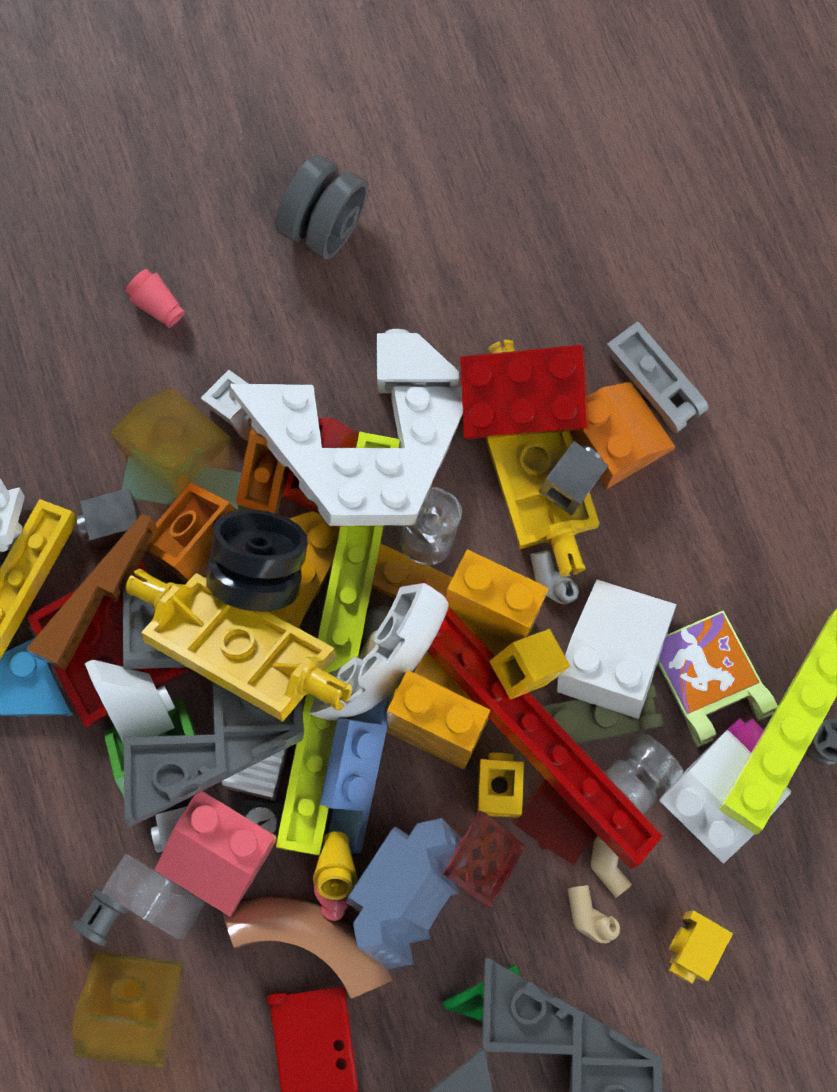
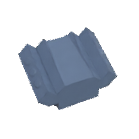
[346,818,474,969]

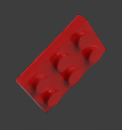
[460,344,589,440]

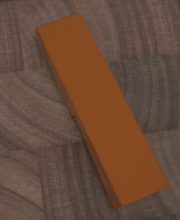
[26,513,158,671]

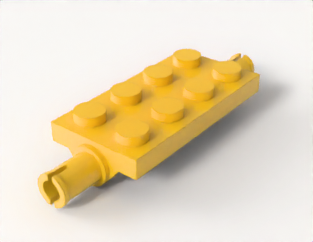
[485,340,600,577]
[126,569,353,722]

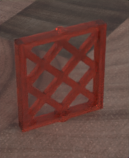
[443,810,526,909]

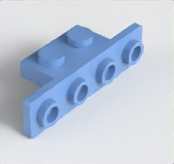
[320,690,395,854]

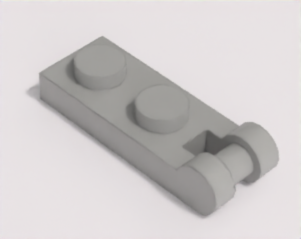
[605,321,708,433]

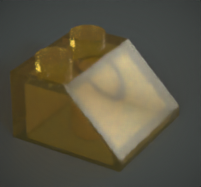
[110,387,232,498]
[73,952,183,1068]

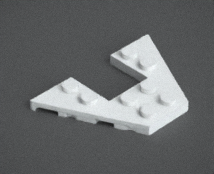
[229,384,463,526]

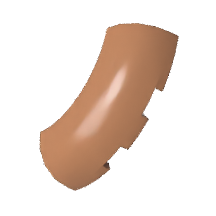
[223,896,393,999]

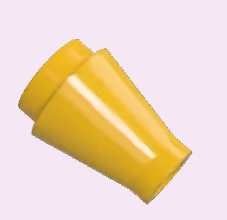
[313,831,358,900]

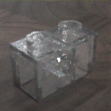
[101,853,206,940]

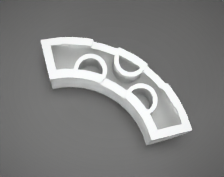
[309,583,449,721]

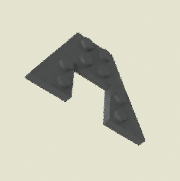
[123,587,304,828]
[481,958,662,1092]

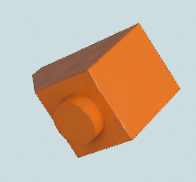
[235,429,290,514]

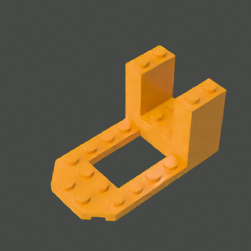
[267,511,549,770]

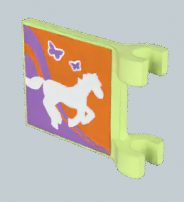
[657,610,778,748]

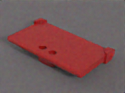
[267,986,359,1092]

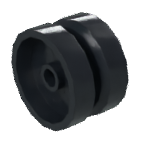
[206,510,308,612]

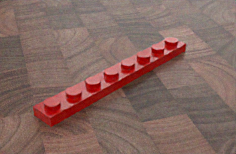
[419,580,663,869]

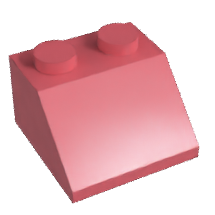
[155,791,277,917]

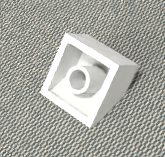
[659,730,791,864]

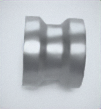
[807,718,837,765]

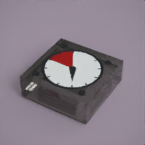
[240,800,284,848]

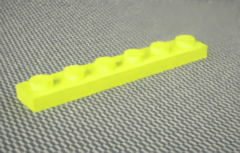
[719,609,837,835]

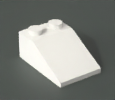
[557,579,677,719]

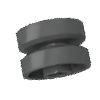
[275,154,369,259]

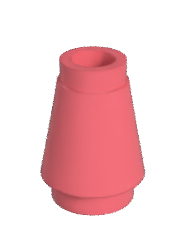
[125,269,185,328]

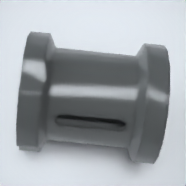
[71,887,129,947]

